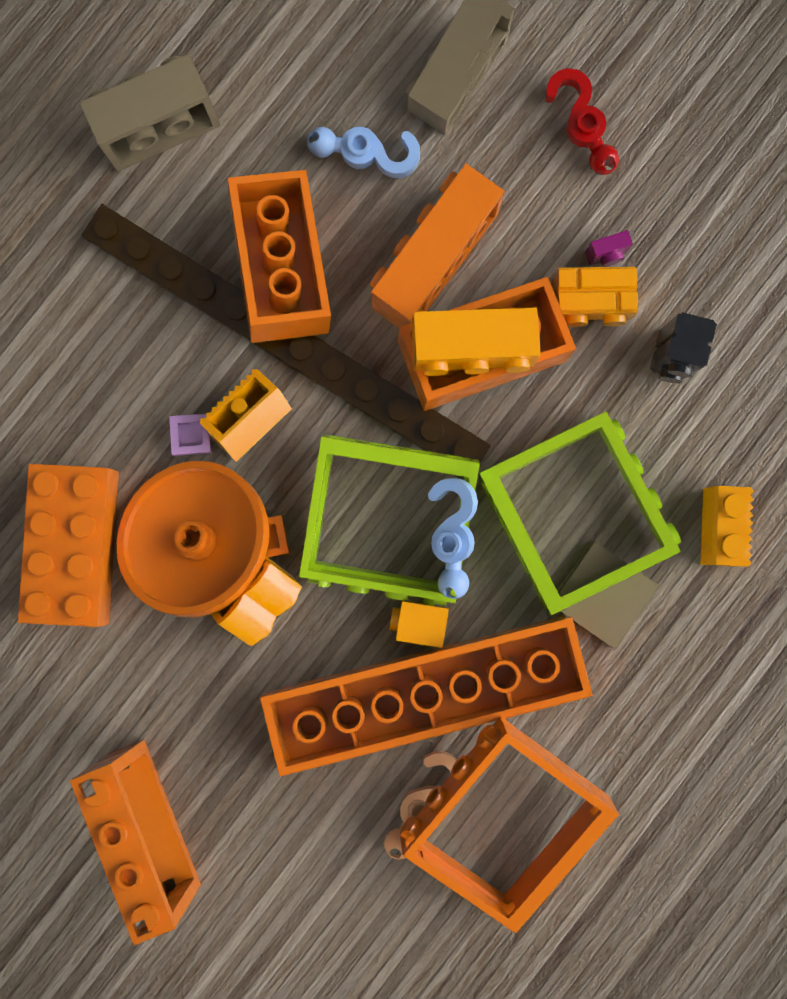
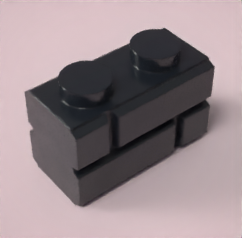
[650,312,717,384]

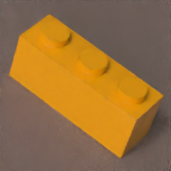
[411,308,541,376]

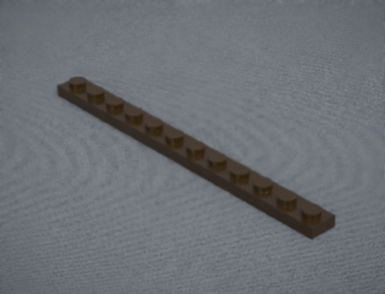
[81,204,491,463]

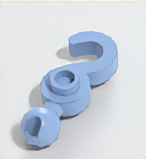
[307,127,420,178]
[428,478,478,599]

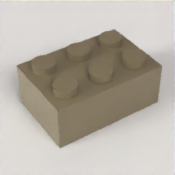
[79,54,221,172]

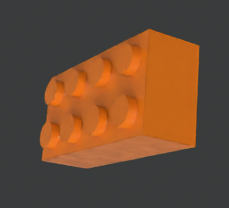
[370,163,505,328]
[228,170,331,343]
[397,276,576,411]
[18,464,119,627]

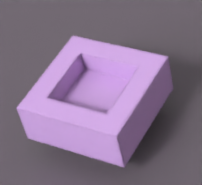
[169,414,213,456]

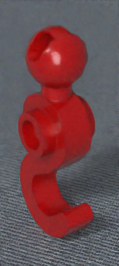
[545,68,619,175]

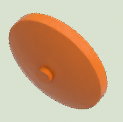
[117,461,269,618]

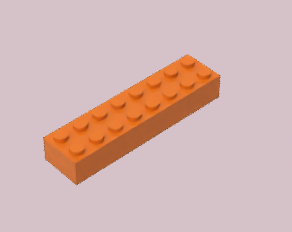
[260,615,593,777]

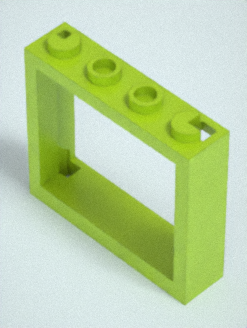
[479,411,681,617]
[299,434,480,606]

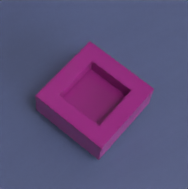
[585,230,633,267]

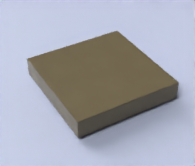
[558,541,659,649]

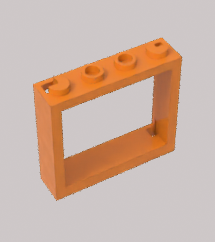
[400,716,619,933]
[70,740,201,946]

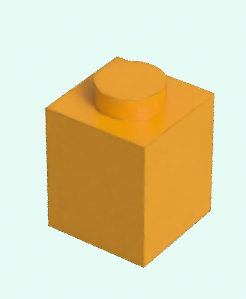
[389,600,449,648]

